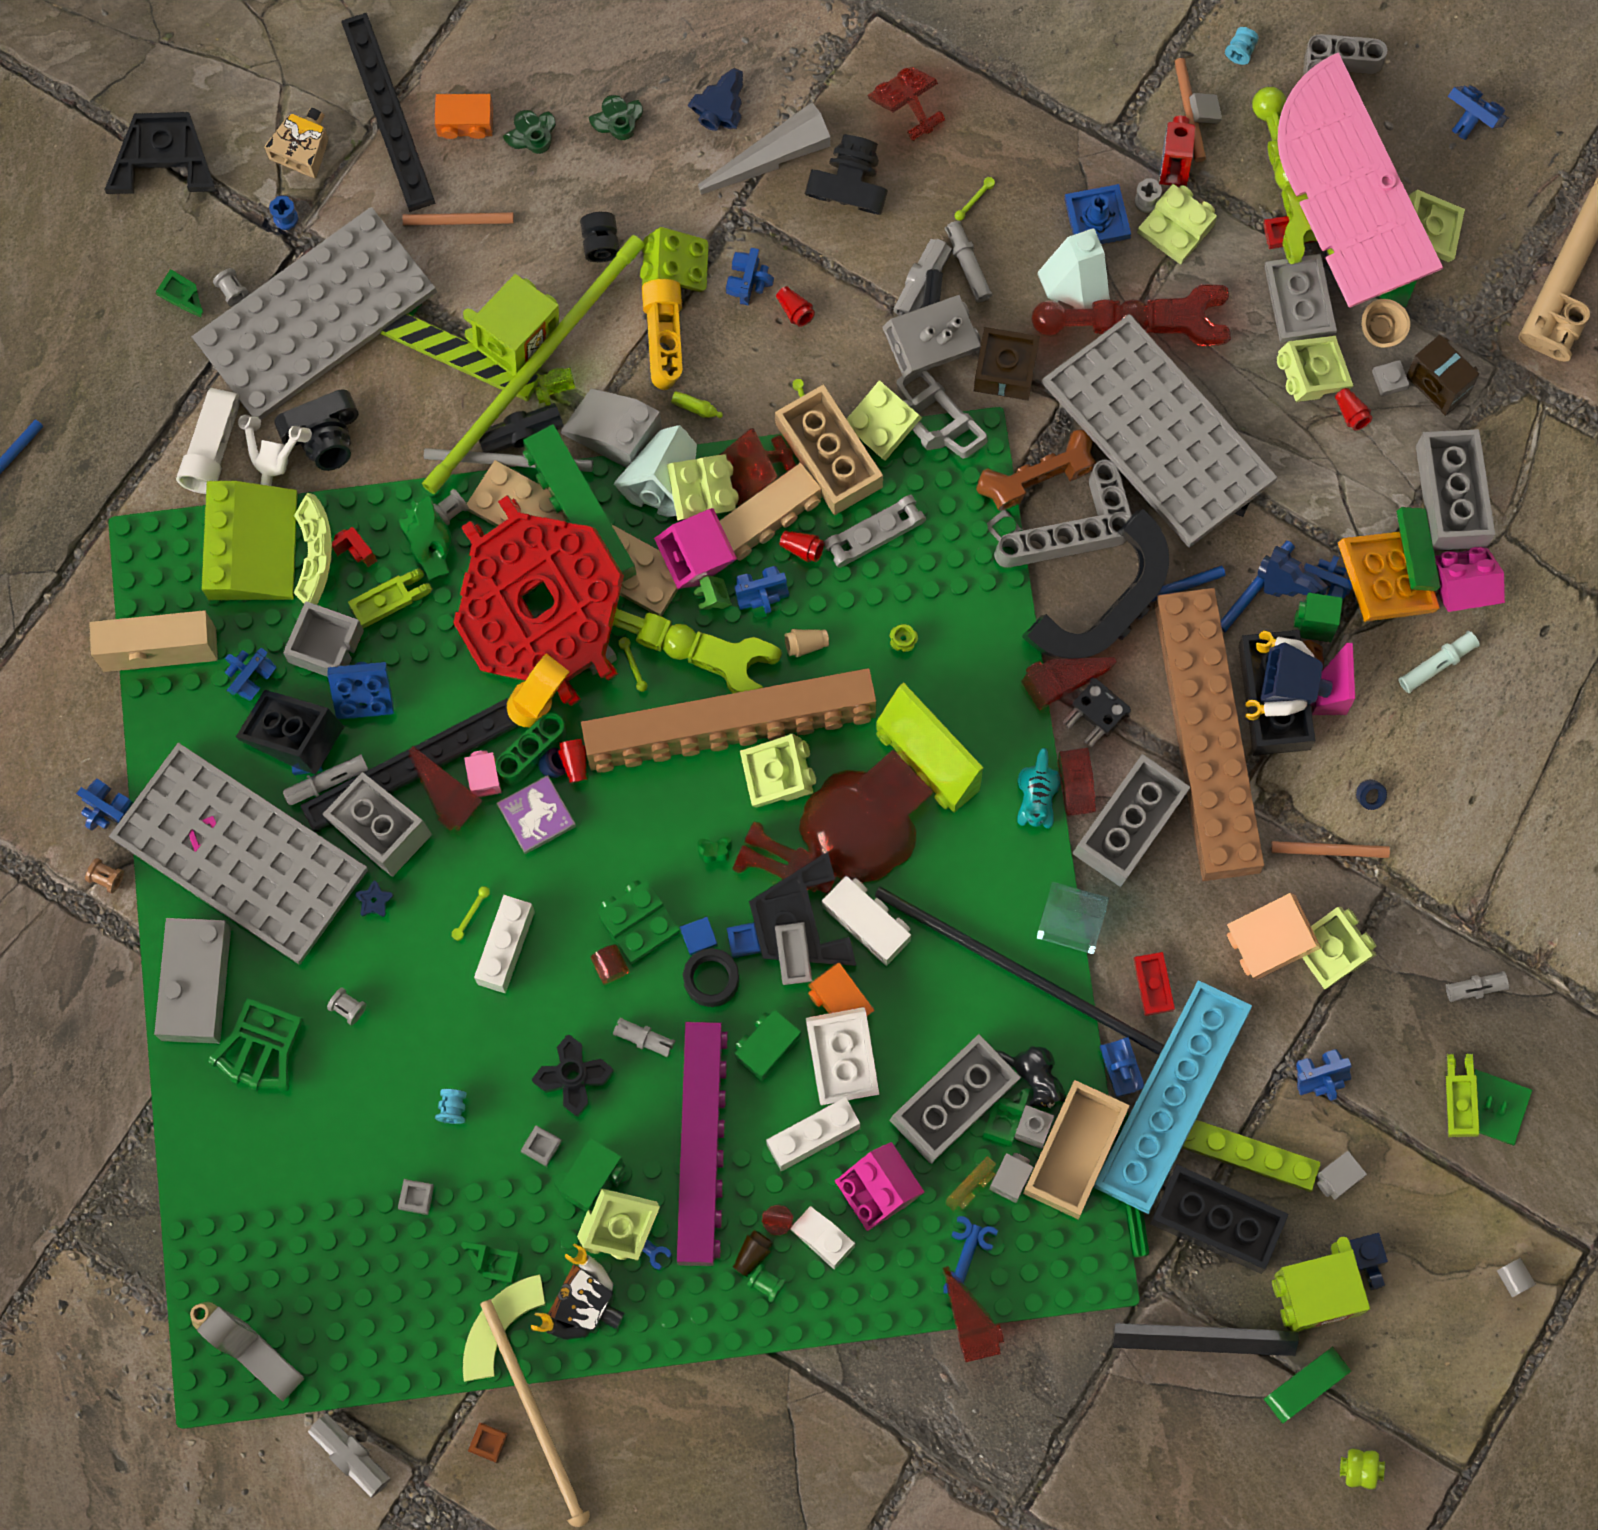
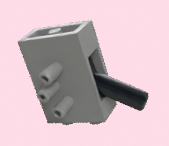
[882,269,981,378]

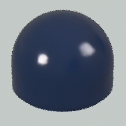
[538,748,566,778]
[1356,779,1387,810]

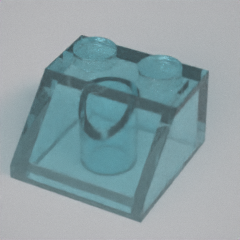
[1037,882,1109,954]

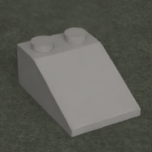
[561,388,662,468]
[323,772,432,877]

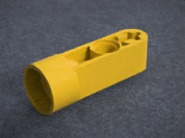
[642,279,683,390]
[506,653,570,727]

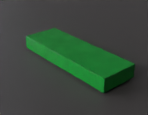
[1396,507,1440,591]

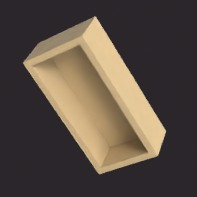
[1023,1080,1130,1219]

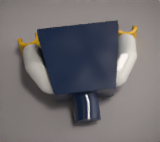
[1245,631,1333,720]

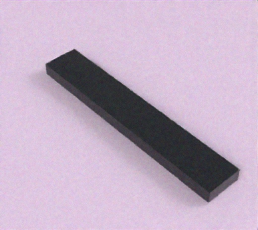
[1113,1323,1299,1356]

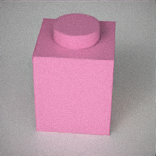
[464,751,502,798]

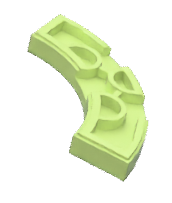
[294,493,332,605]
[463,1274,546,1382]

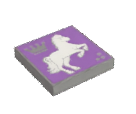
[497,775,576,854]

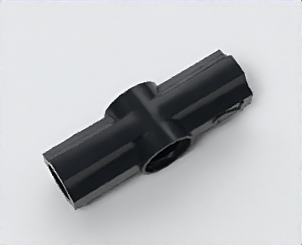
[479,403,564,453]

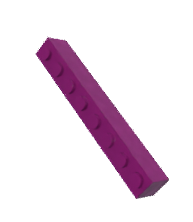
[677,1022,728,1266]

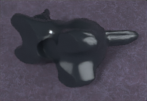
[995,1046,1066,1108]

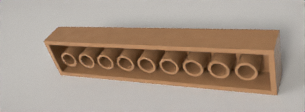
[1154,588,1264,882]
[581,668,876,772]

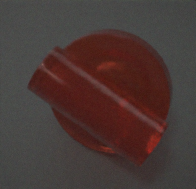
[762,1205,794,1236]

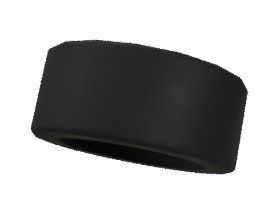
[683,948,740,1007]

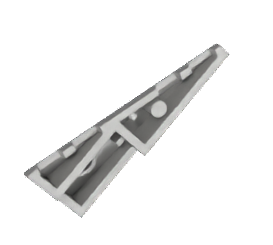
[698,103,830,195]

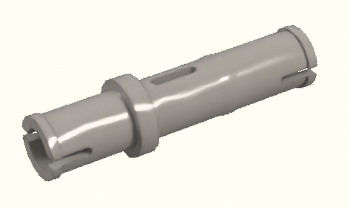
[944,221,993,303]

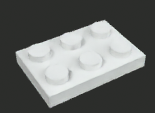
[806,1007,879,1105]

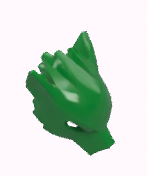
[399,496,452,581]

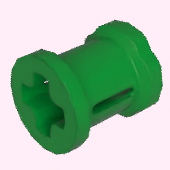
[747,1263,787,1303]

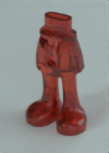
[733,821,838,894]

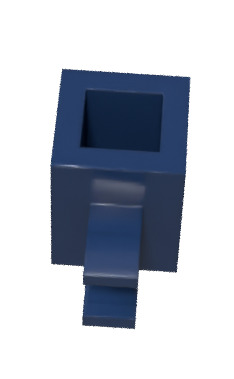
[1349,1232,1388,1291]

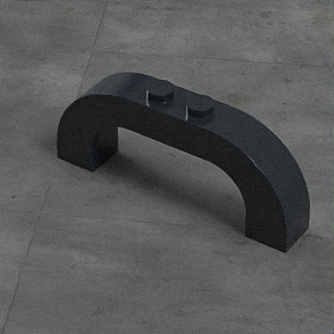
[1022,509,1169,660]

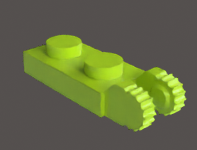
[348,569,432,629]
[1446,1054,1479,1137]

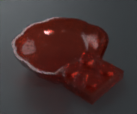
[799,750,933,883]

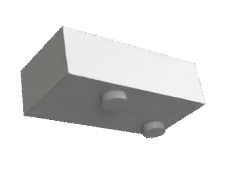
[1416,429,1495,550]
[1073,754,1190,887]
[154,918,231,1044]
[889,1034,1021,1164]

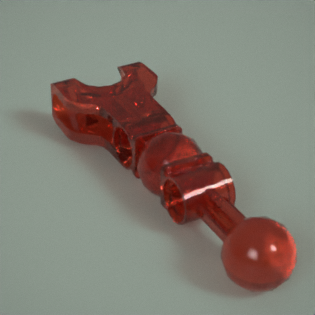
[1031,285,1231,346]

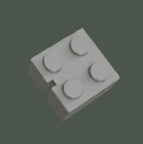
[283,601,364,677]

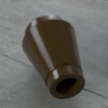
[732,1230,774,1277]

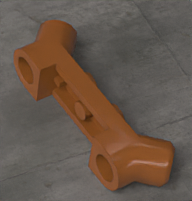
[976,429,1096,511]

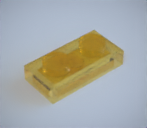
[945,1156,996,1211]

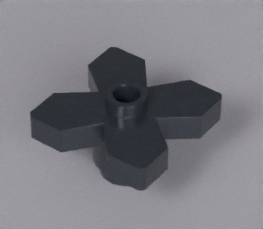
[532,1035,614,1117]

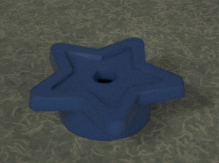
[355,881,394,917]

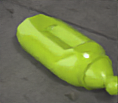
[671,391,723,419]

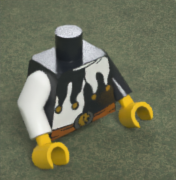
[531,1244,625,1340]

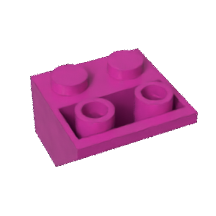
[654,508,737,589]
[1435,547,1505,612]
[835,1142,924,1231]

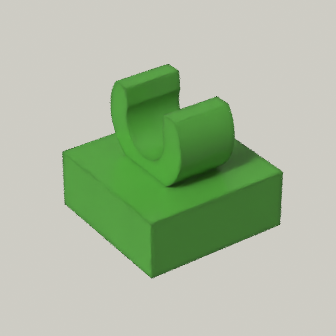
[694,575,732,610]

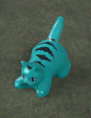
[1017,748,1061,829]

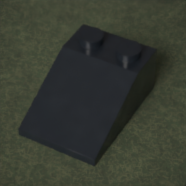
[236,690,345,774]

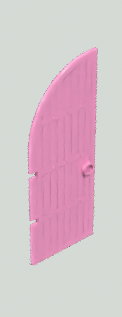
[1278,53,1443,308]

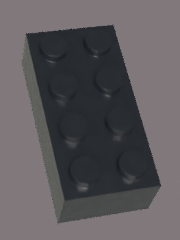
[1238,630,1316,756]
[1150,1164,1289,1274]

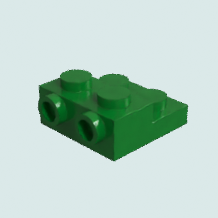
[597,880,680,965]

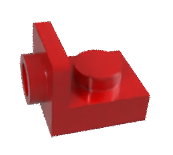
[332,526,377,567]

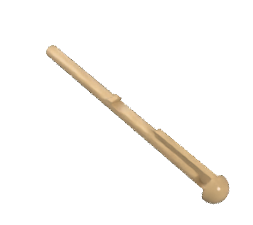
[480,1299,590,1527]

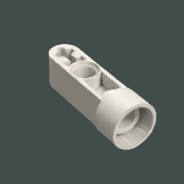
[176,388,240,494]

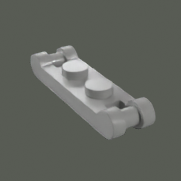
[824,495,926,568]

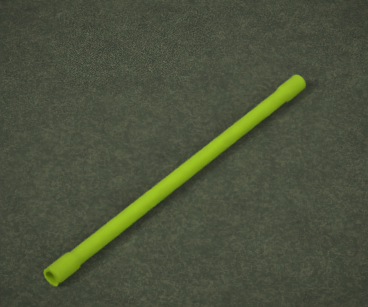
[422,235,645,494]

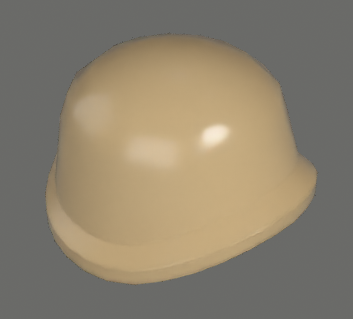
[1361,299,1410,348]

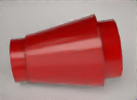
[776,286,815,327]
[1335,388,1373,431]
[780,530,824,563]
[558,739,587,783]

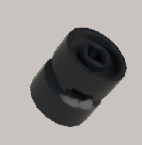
[580,211,620,263]

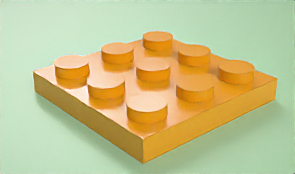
[1338,532,1440,622]

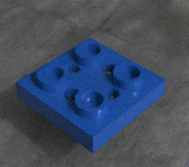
[1448,85,1509,140]
[1064,184,1131,244]
[327,662,394,719]

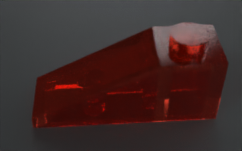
[1021,657,1117,710]
[409,746,482,831]
[943,1266,1004,1363]

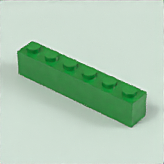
[522,424,637,582]

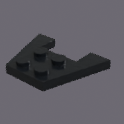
[104,112,216,194]
[749,851,857,966]

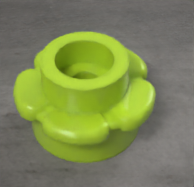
[890,624,918,652]

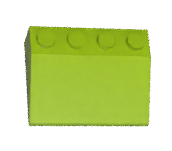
[202,481,298,600]
[876,682,983,813]

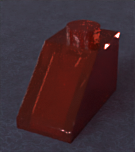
[1058,748,1096,816]

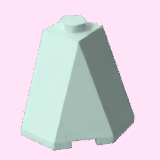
[1038,228,1110,313]
[614,425,697,517]

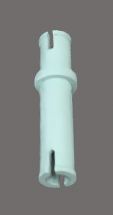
[1398,631,1480,694]

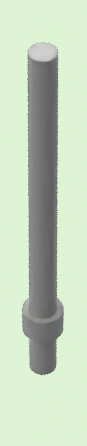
[424,448,593,472]

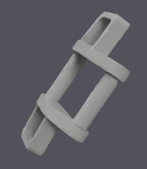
[896,371,988,458]

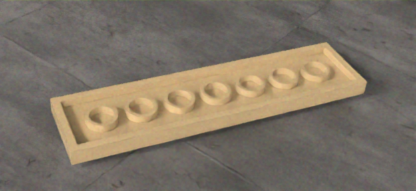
[467,460,678,617]

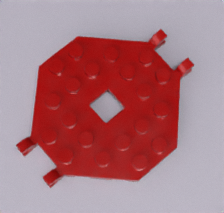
[453,495,624,706]

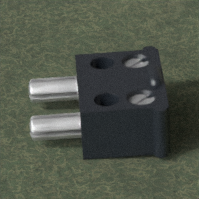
[1063,678,1131,747]

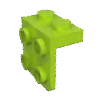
[640,227,708,292]

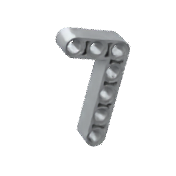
[1303,34,1388,76]
[994,460,1131,567]
[197,1307,304,1401]

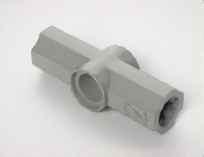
[893,239,952,316]
[308,1413,391,1498]

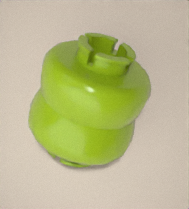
[1340,1448,1385,1489]

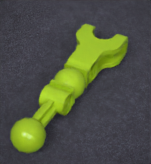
[1252,87,1334,264]
[613,608,782,694]

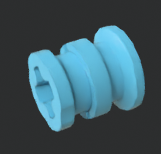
[1225,27,1259,65]
[435,1089,467,1124]

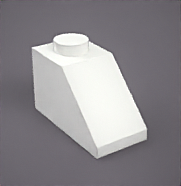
[790,1206,855,1270]

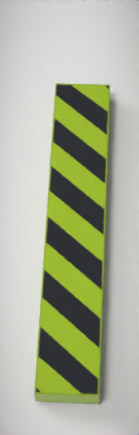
[380,313,541,402]

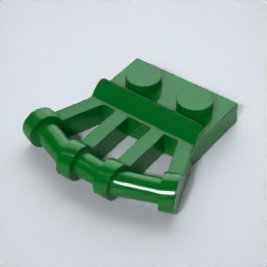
[208,998,303,1091]

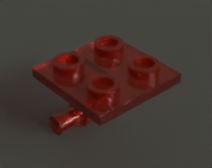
[867,67,945,141]
[719,428,796,507]

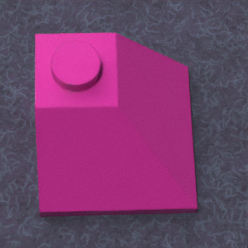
[1310,643,1355,715]

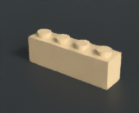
[720,463,822,560]

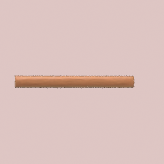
[1174,58,1206,162]
[402,212,514,226]
[1271,841,1390,858]

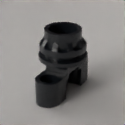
[804,134,888,215]
[274,389,359,471]

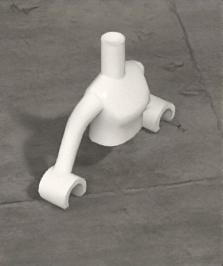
[238,415,312,486]

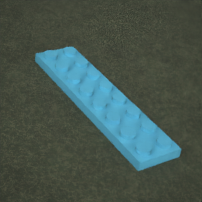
[1094,980,1252,1214]

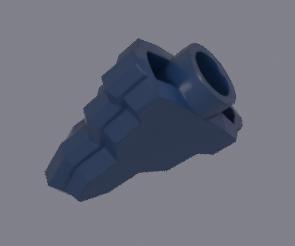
[688,68,743,131]
[1258,546,1327,597]

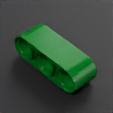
[496,713,566,785]
[1264,1346,1352,1424]

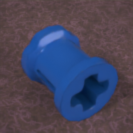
[269,196,298,230]

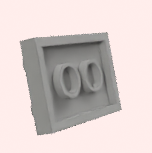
[1264,254,1337,343]

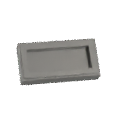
[775,922,812,985]

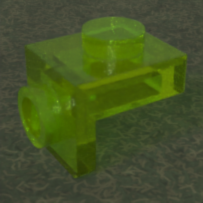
[535,368,575,406]

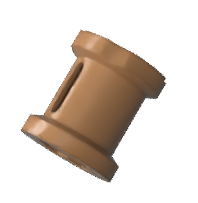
[85,858,124,894]

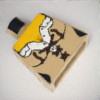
[264,108,328,178]

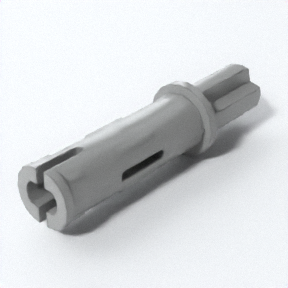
[283,754,368,805]

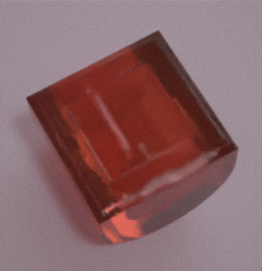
[590,944,630,985]

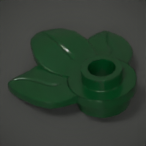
[589,95,643,140]
[503,110,556,154]

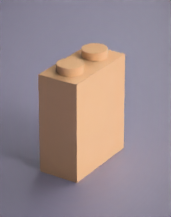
[1227,893,1321,979]

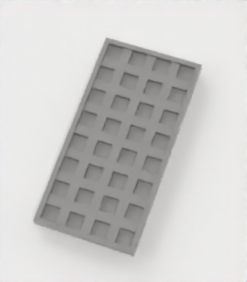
[191,207,437,420]
[1042,314,1277,548]
[109,743,368,965]

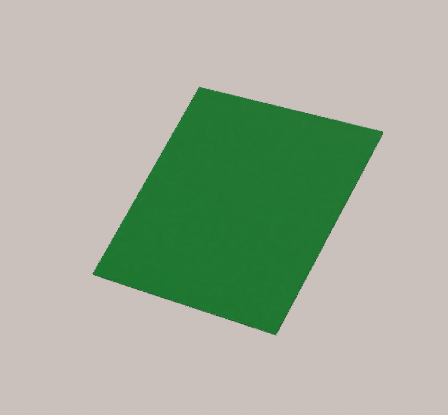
[108,407,1140,1429]

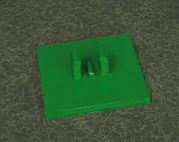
[1474,1069,1532,1146]

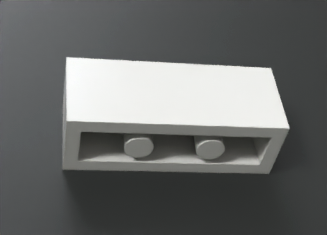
[822,876,911,966]
[474,895,535,994]
[766,1097,860,1171]

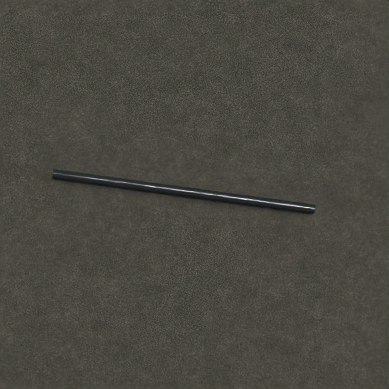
[874,887,1165,1055]

